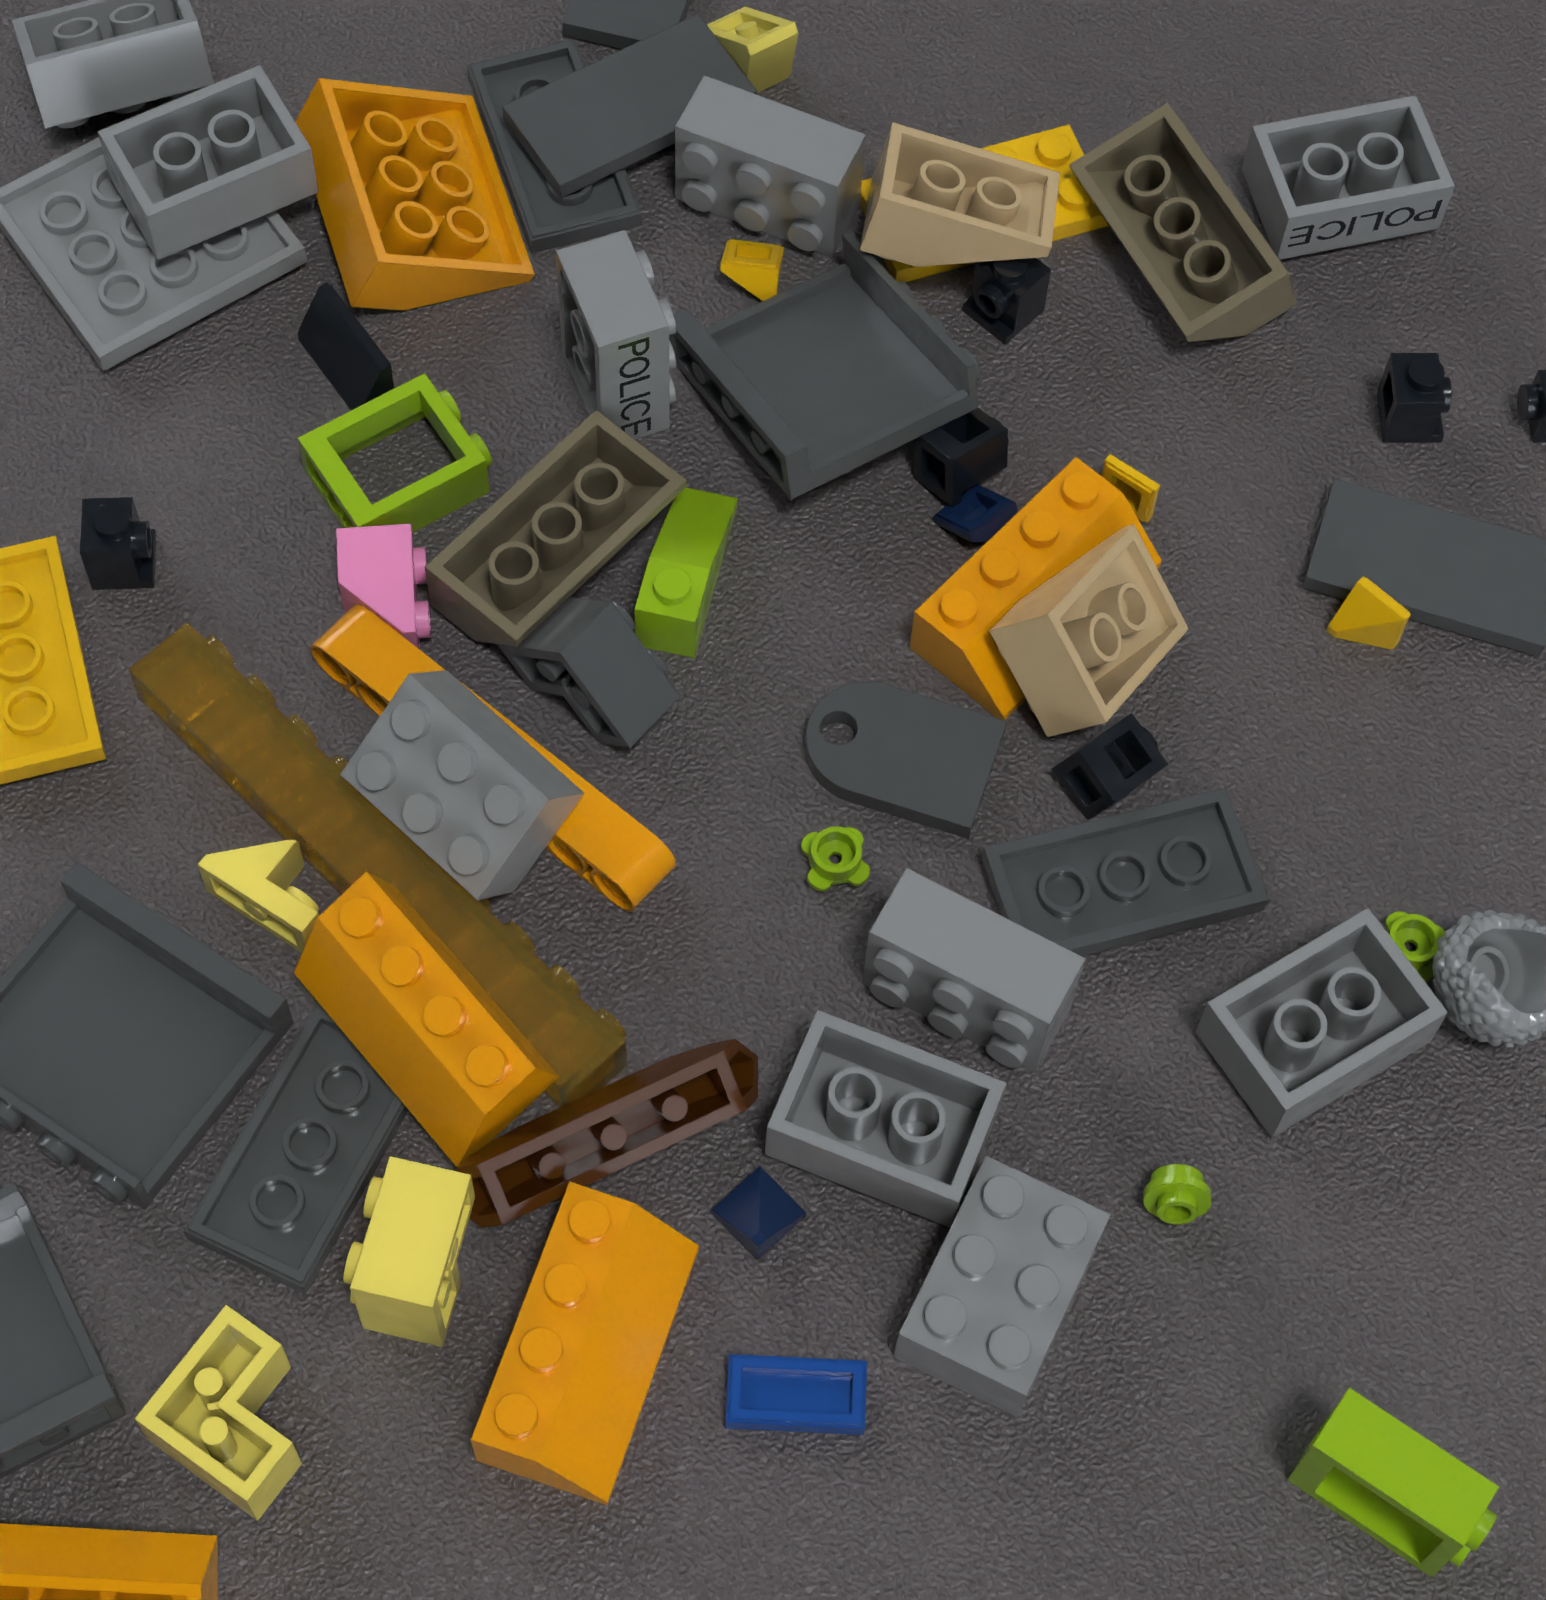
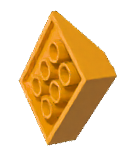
[295,78,535,311]

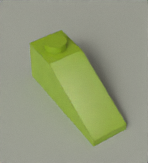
[634,487,738,658]

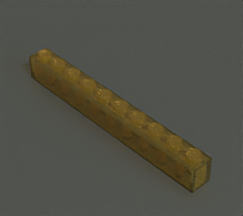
[129,623,627,1108]

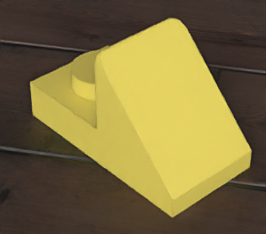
[707,7,798,93]
[198,840,319,953]

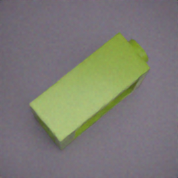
[298,373,493,533]
[1287,1387,1499,1577]

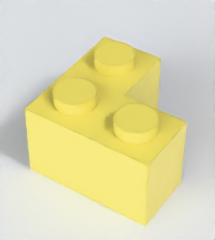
[343,1156,475,1347]
[135,1305,302,1521]

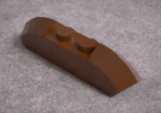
[456,1039,758,1228]

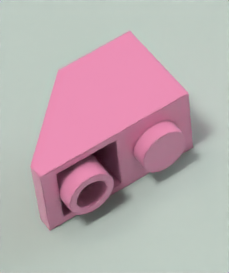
[336,524,431,649]

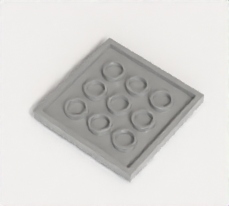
[0,98,307,371]

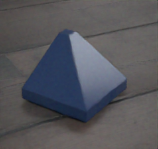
[933,484,1018,542]
[711,1166,807,1260]

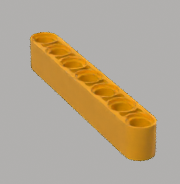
[310,604,676,912]

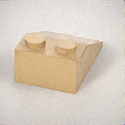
[860,122,1060,267]
[990,524,1189,737]

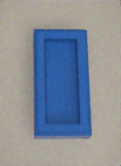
[725,1354,867,1435]

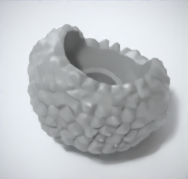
[1432,910,1546,1048]

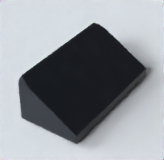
[298,282,394,410]

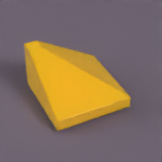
[720,239,784,301]
[1101,454,1160,523]
[1326,576,1411,650]

